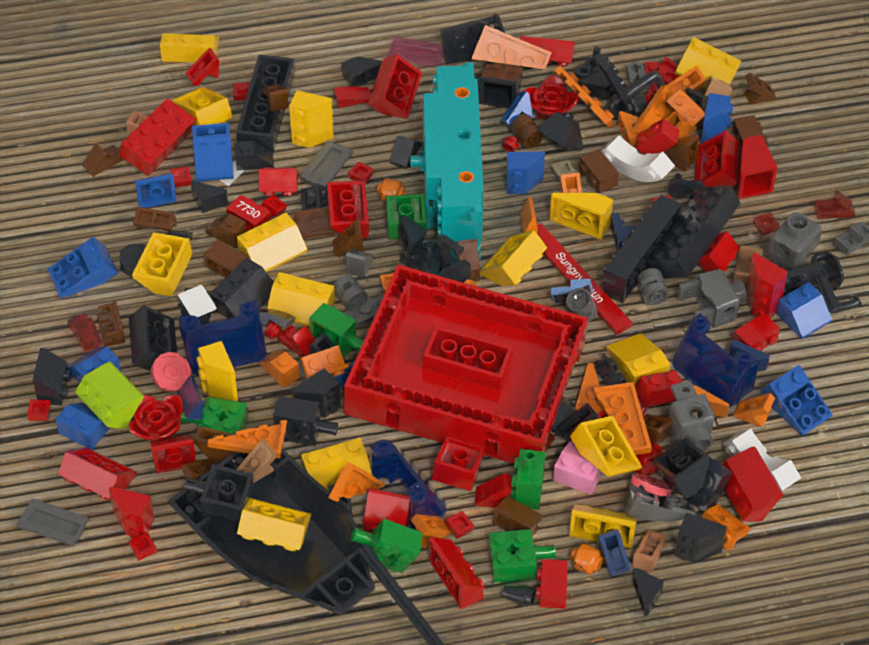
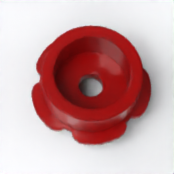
[502,136,519,152]
[265,322,282,340]

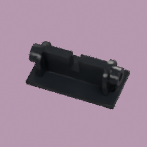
[595,353,627,386]

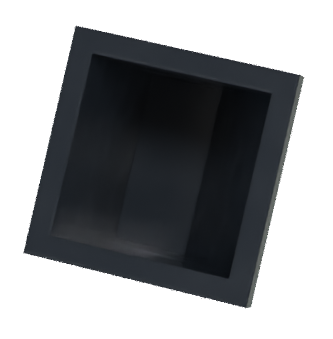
[479,61,523,109]

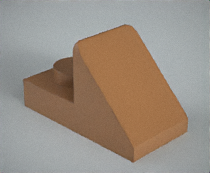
[236,440,278,483]

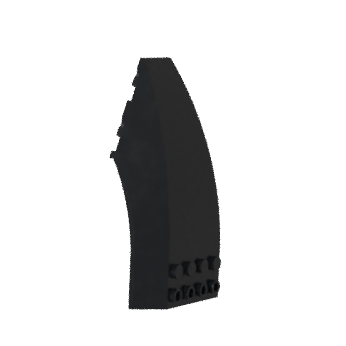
[168,448,375,615]

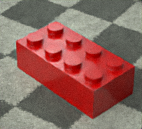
[119,98,196,176]

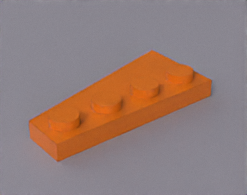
[555,65,616,129]

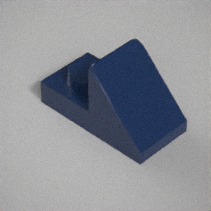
[610,212,635,250]
[728,339,770,375]
[598,529,631,577]

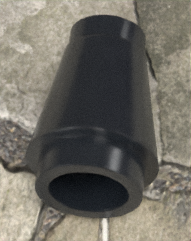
[502,585,536,607]

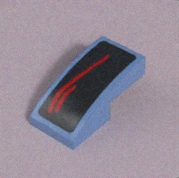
[551,279,593,304]

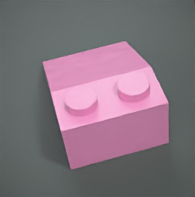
[553,441,603,495]

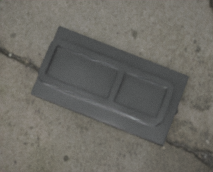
[300,140,353,188]
[16,499,89,546]

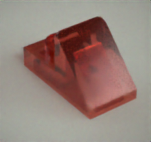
[814,190,855,219]
[67,313,102,352]

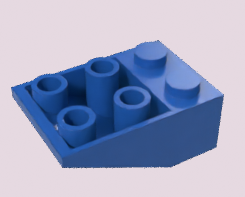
[192,123,234,182]
[48,236,118,298]
[760,365,833,436]

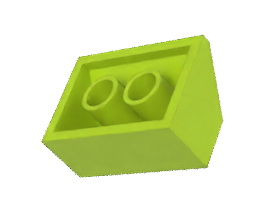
[75,362,144,430]

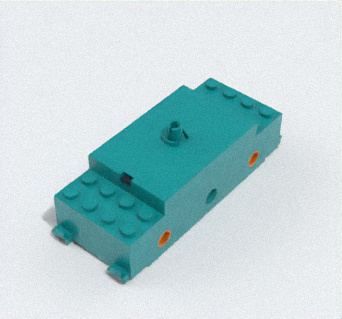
[411,62,484,260]

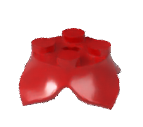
[524,74,580,119]
[128,395,183,442]

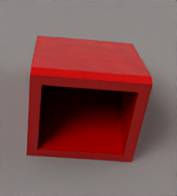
[737,135,778,199]

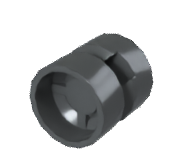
[637,268,669,305]
[333,274,368,309]
[566,288,598,322]

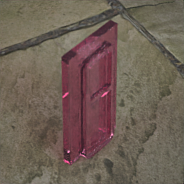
[388,36,444,66]

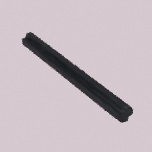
[358,545,444,645]

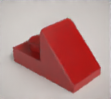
[185,47,219,86]
[278,325,315,357]
[475,473,512,508]

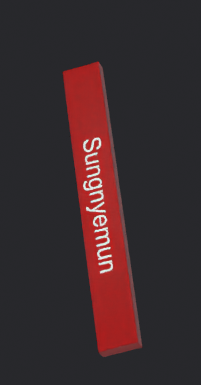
[537,223,633,335]

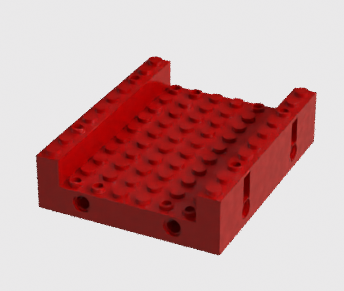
[344,265,589,464]

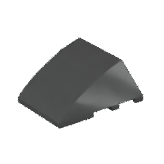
[624,479,696,521]

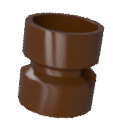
[511,114,544,149]

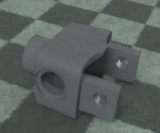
[768,212,822,271]
[678,269,747,329]
[666,380,715,451]

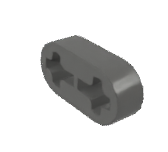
[627,62,645,91]

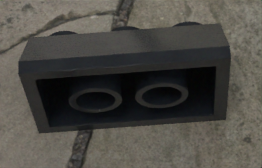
[209,257,274,327]
[129,305,177,371]
[652,438,710,499]

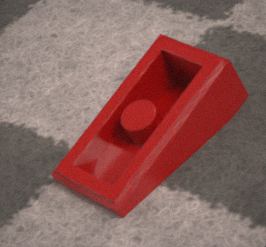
[333,87,371,109]

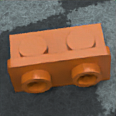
[667,89,705,127]
[300,345,349,379]
[702,504,751,551]

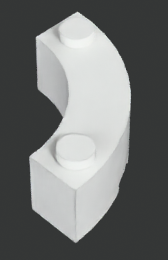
[601,135,675,182]
[723,429,801,491]

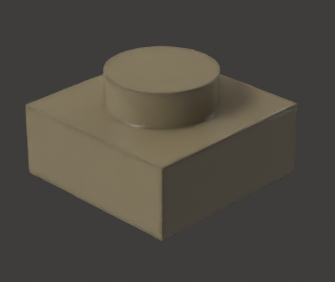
[551,159,576,182]

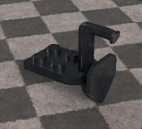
[439,13,505,64]
[594,53,666,120]
[400,234,471,283]
[783,250,862,313]

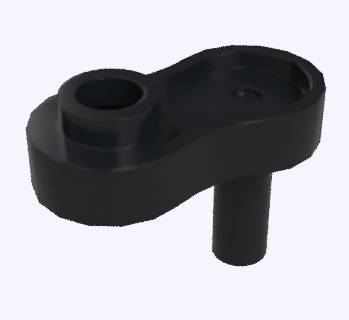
[574,47,601,80]
[668,173,706,199]

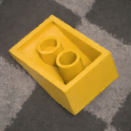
[172,87,233,125]
[550,193,613,240]
[606,333,670,390]
[570,416,642,477]

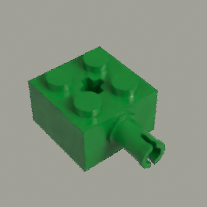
[386,194,427,240]
[309,303,364,358]
[181,397,249,435]
[511,449,546,510]
[351,519,423,573]
[488,529,556,583]

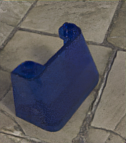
[178,300,267,375]
[672,313,759,408]
[369,440,446,530]

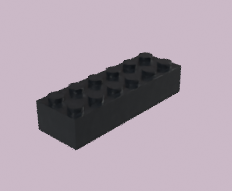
[236,54,295,152]
[647,185,740,279]
[602,195,681,304]

